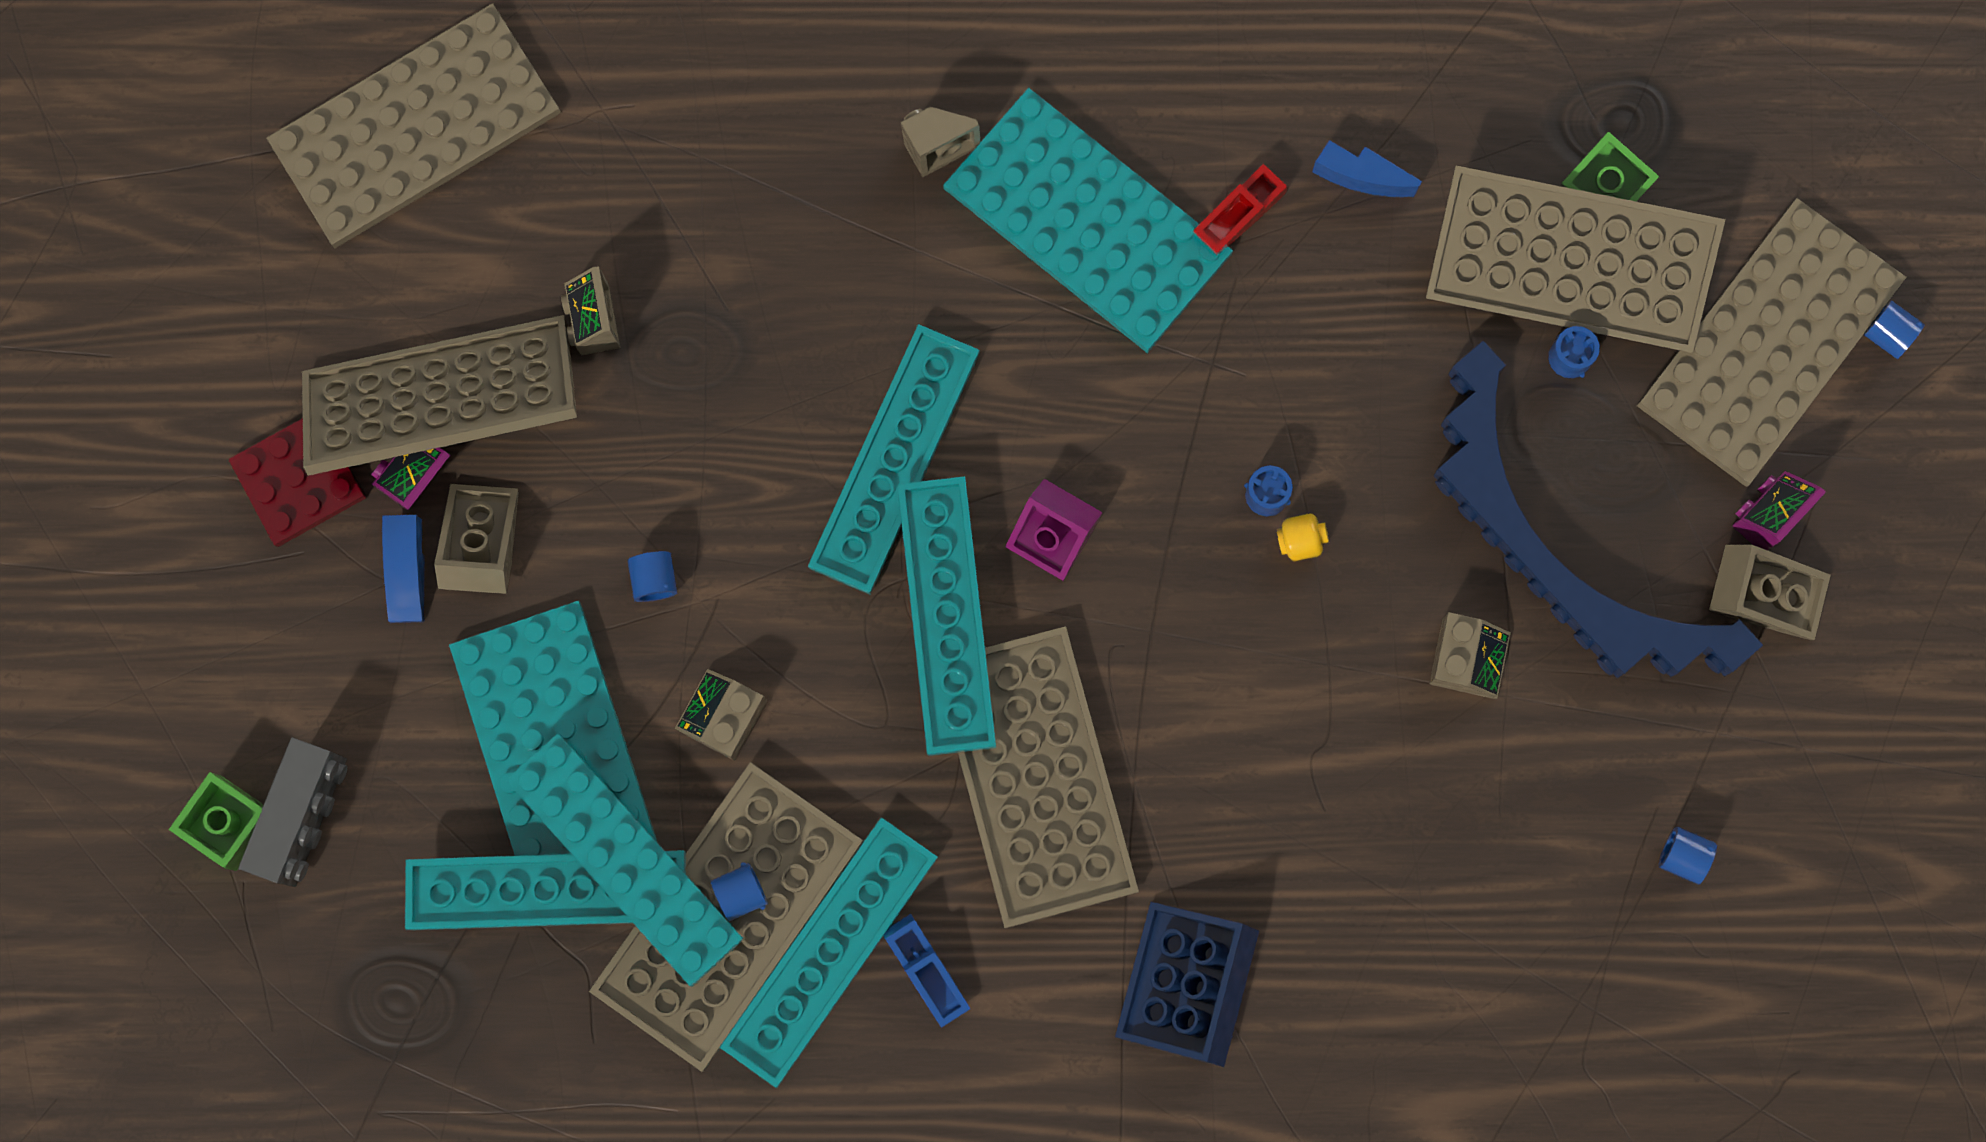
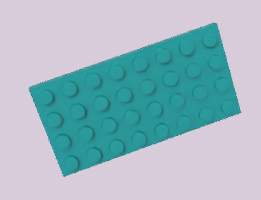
[943,88,1233,353]
[449,601,658,856]

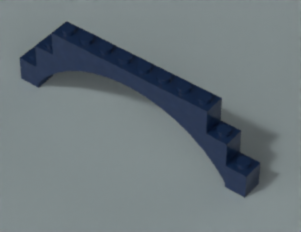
[1433,341,1763,678]

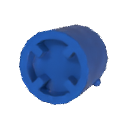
[1863,300,1925,359]
[1548,326,1600,378]
[1244,465,1293,517]
[627,551,677,602]
[1659,826,1717,885]
[711,862,768,922]

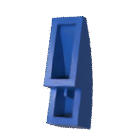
[1312,140,1422,197]
[382,515,425,623]
[883,914,971,1028]

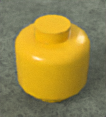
[1277,514,1329,561]

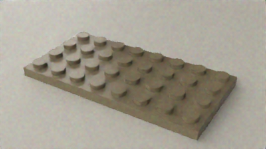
[267,3,561,248]
[1426,165,1726,353]
[1637,198,1907,487]
[302,315,577,476]
[958,626,1139,929]
[589,762,864,1072]

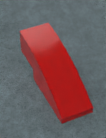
[1193,164,1287,254]

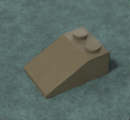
[434,484,519,594]
[1709,545,1831,640]

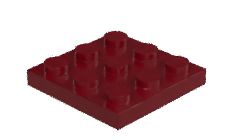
[228,418,366,548]

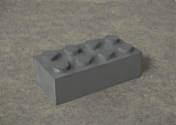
[238,737,348,887]

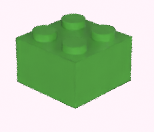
[1561,132,1659,201]
[169,772,264,871]

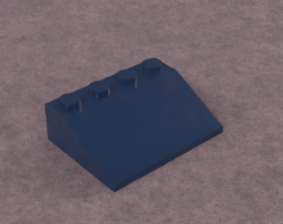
[1115,902,1259,1067]

